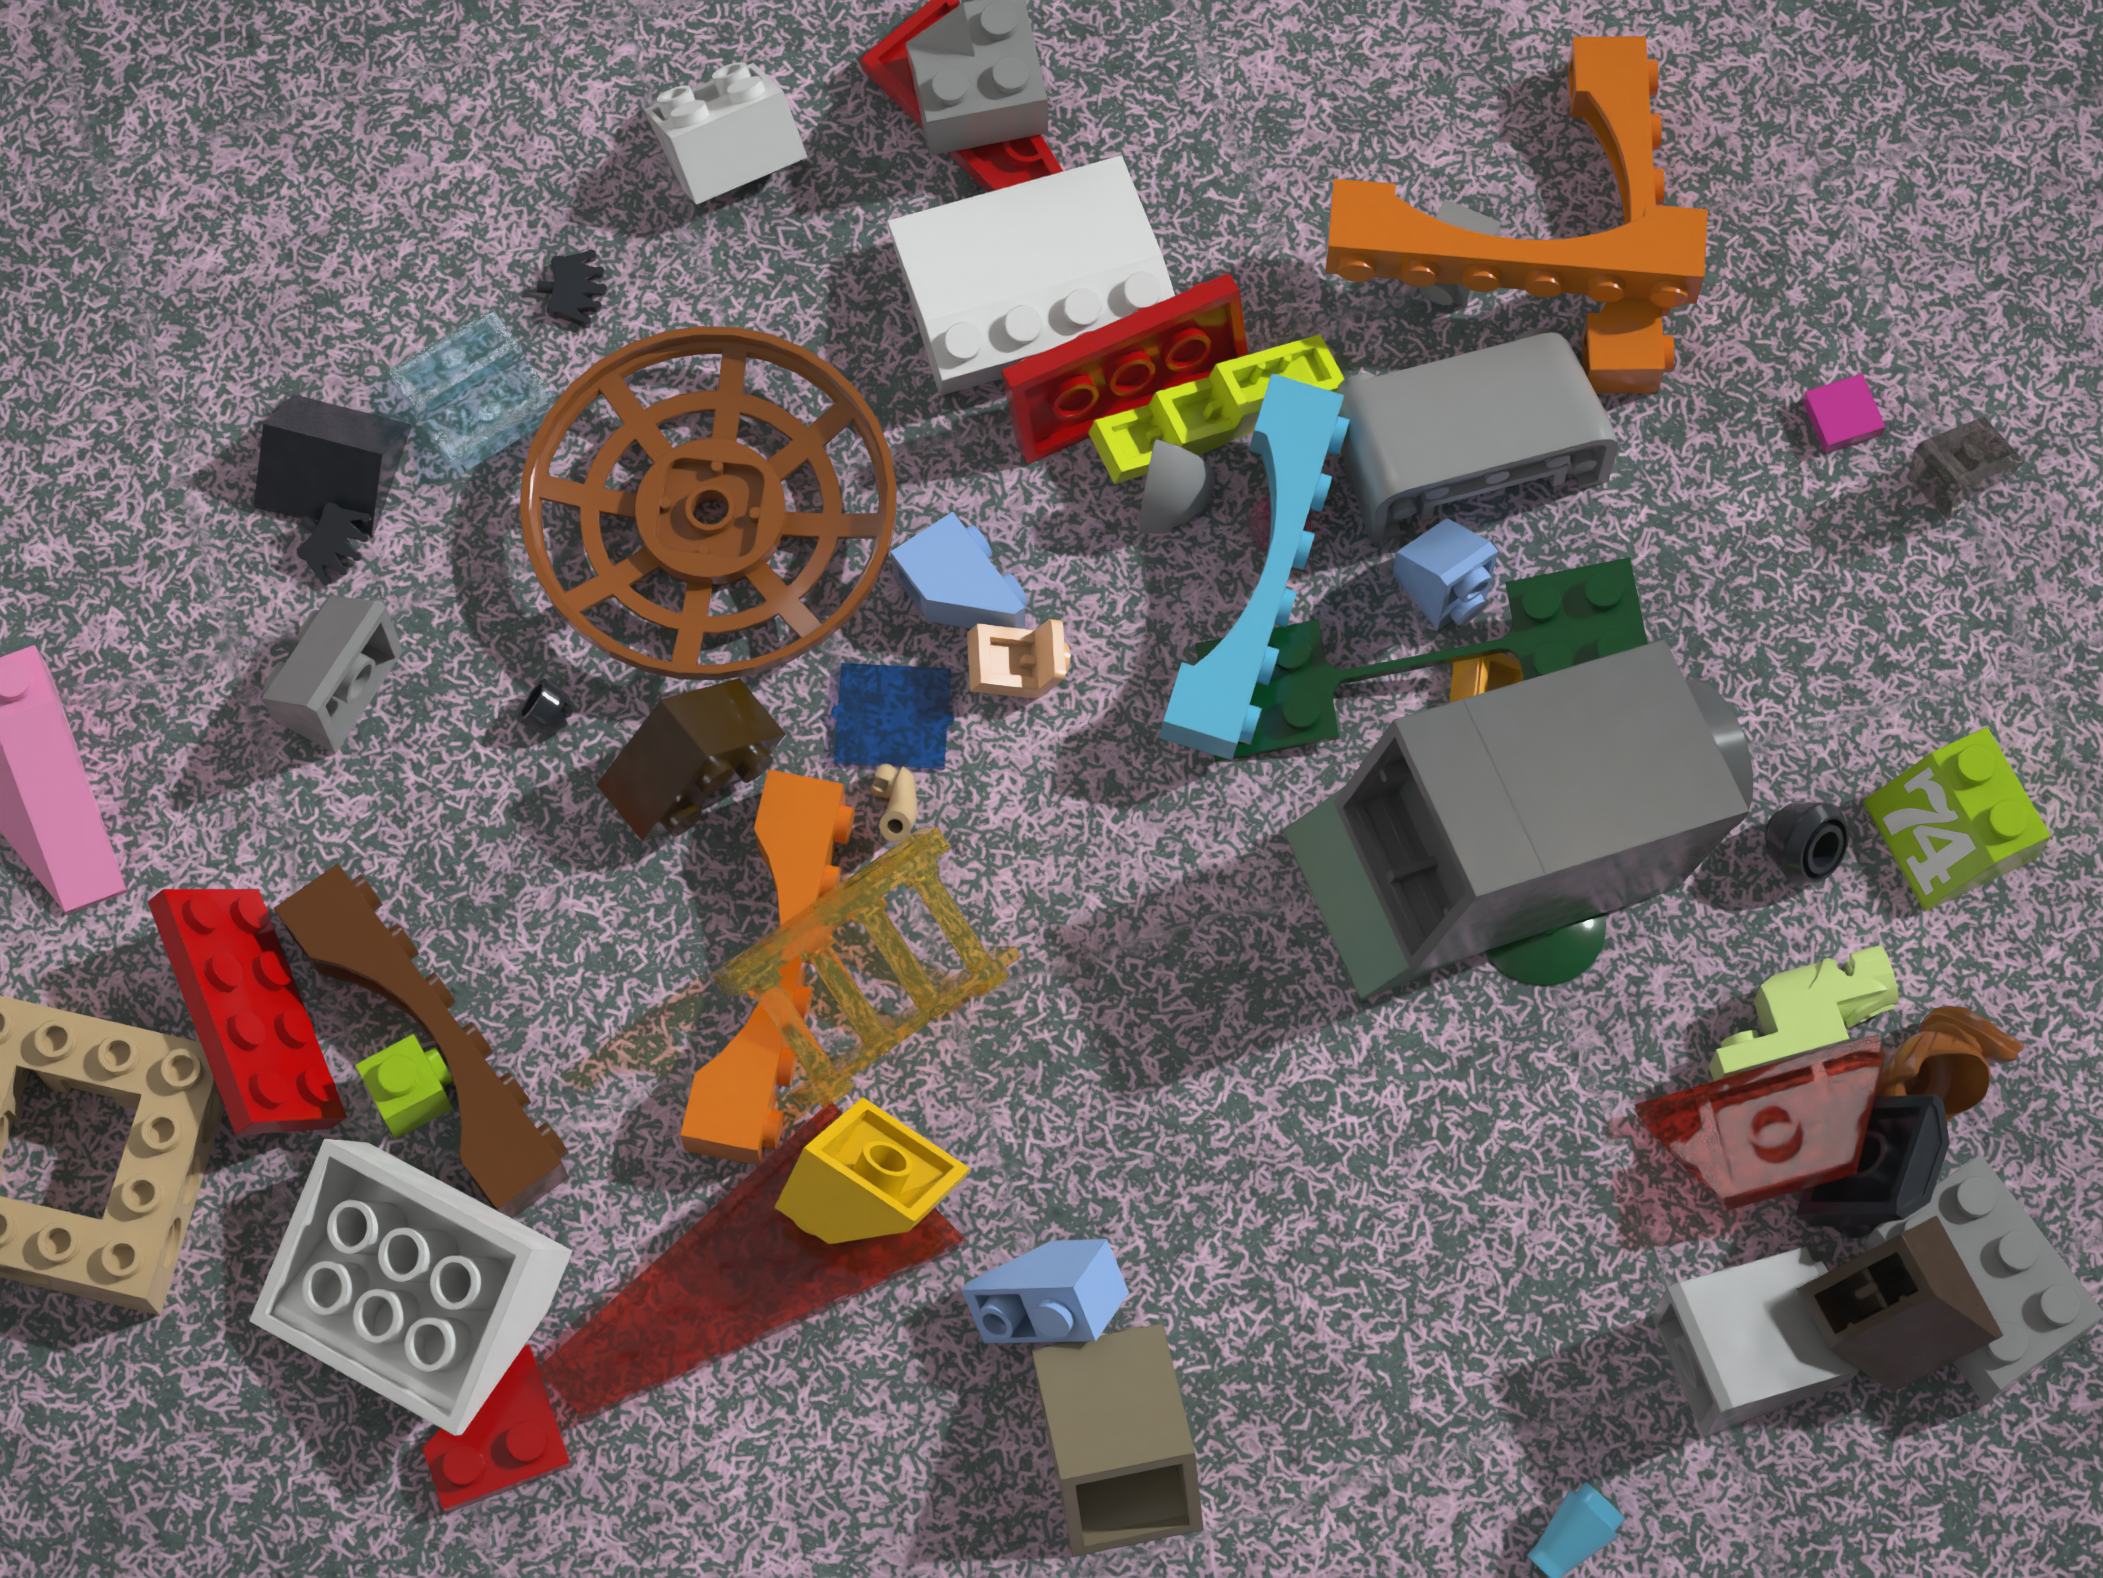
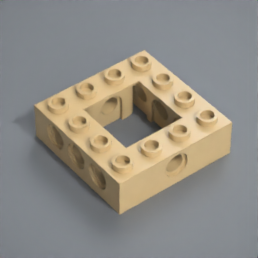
[0,996,225,1315]

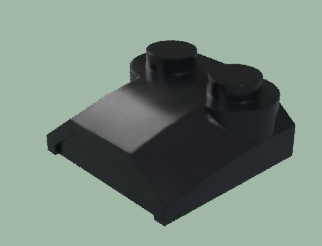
[1796,1094,1950,1239]

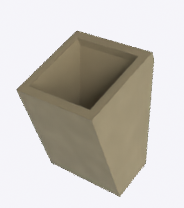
[1032,1323,1204,1557]

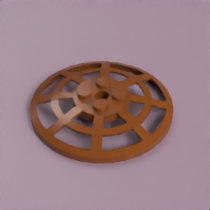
[520,326,897,680]

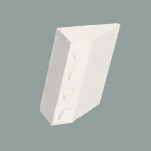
[887,155,1175,396]
[249,1139,572,1435]

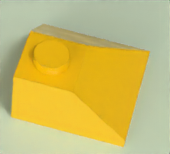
[774,1097,971,1244]

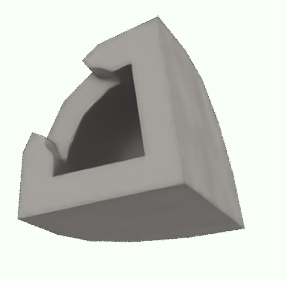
[1140,439,1215,534]

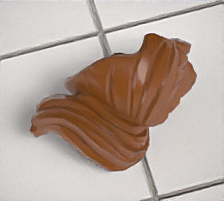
[1866,1006,2025,1123]

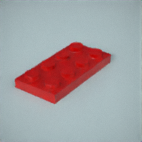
[1001,273,1248,465]
[147,889,347,1135]

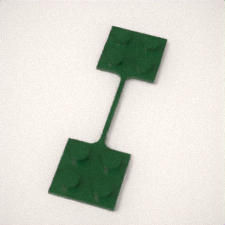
[1195,557,1648,762]

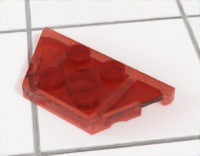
[1634,1034,1885,1211]

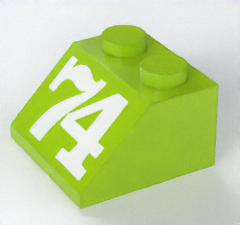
[1863,727,2051,912]

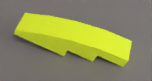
[1088,334,1345,484]

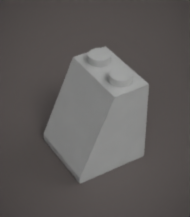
[1651,1247,1860,1438]

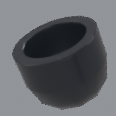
[518,678,573,735]

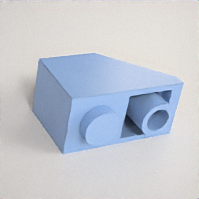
[891,512,1028,629]
[1392,518,1498,631]
[961,1239,1129,1343]

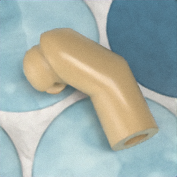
[871,763,918,842]

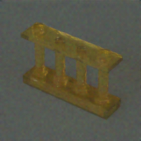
[711,827,1022,1108]

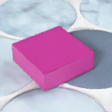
[1802,373,1886,454]

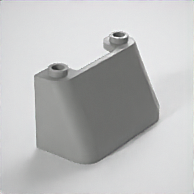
[1336,327,1619,544]

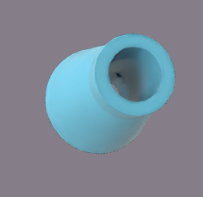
[1527,1482,1626,1578]

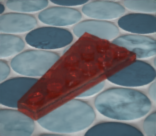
[537,1101,966,1422]

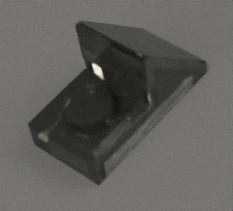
[1908,416,2025,521]

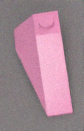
[0,645,128,915]

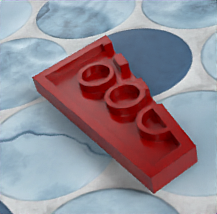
[860,0,1063,192]

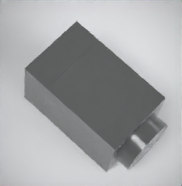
[1334,639,1753,974]

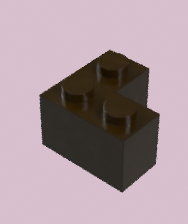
[596,678,786,841]

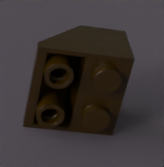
[1797,1215,2004,1392]

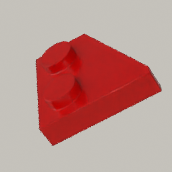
[422,1344,572,1514]

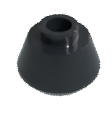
[1765,802,1849,886]

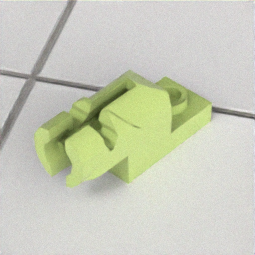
[1708,946,1899,1090]

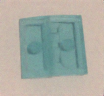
[387,308,557,476]

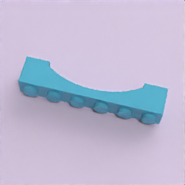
[1159,373,1350,760]

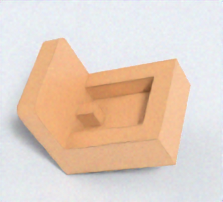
[967,619,1070,698]

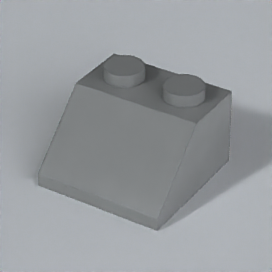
[262,595,403,754]

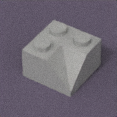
[906,0,1049,156]

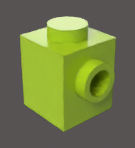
[355,1034,453,1139]

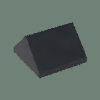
[254,394,412,537]

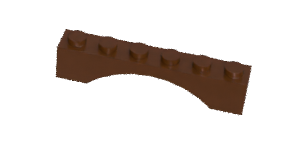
[274,863,569,1219]

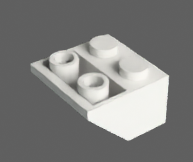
[644,62,807,205]

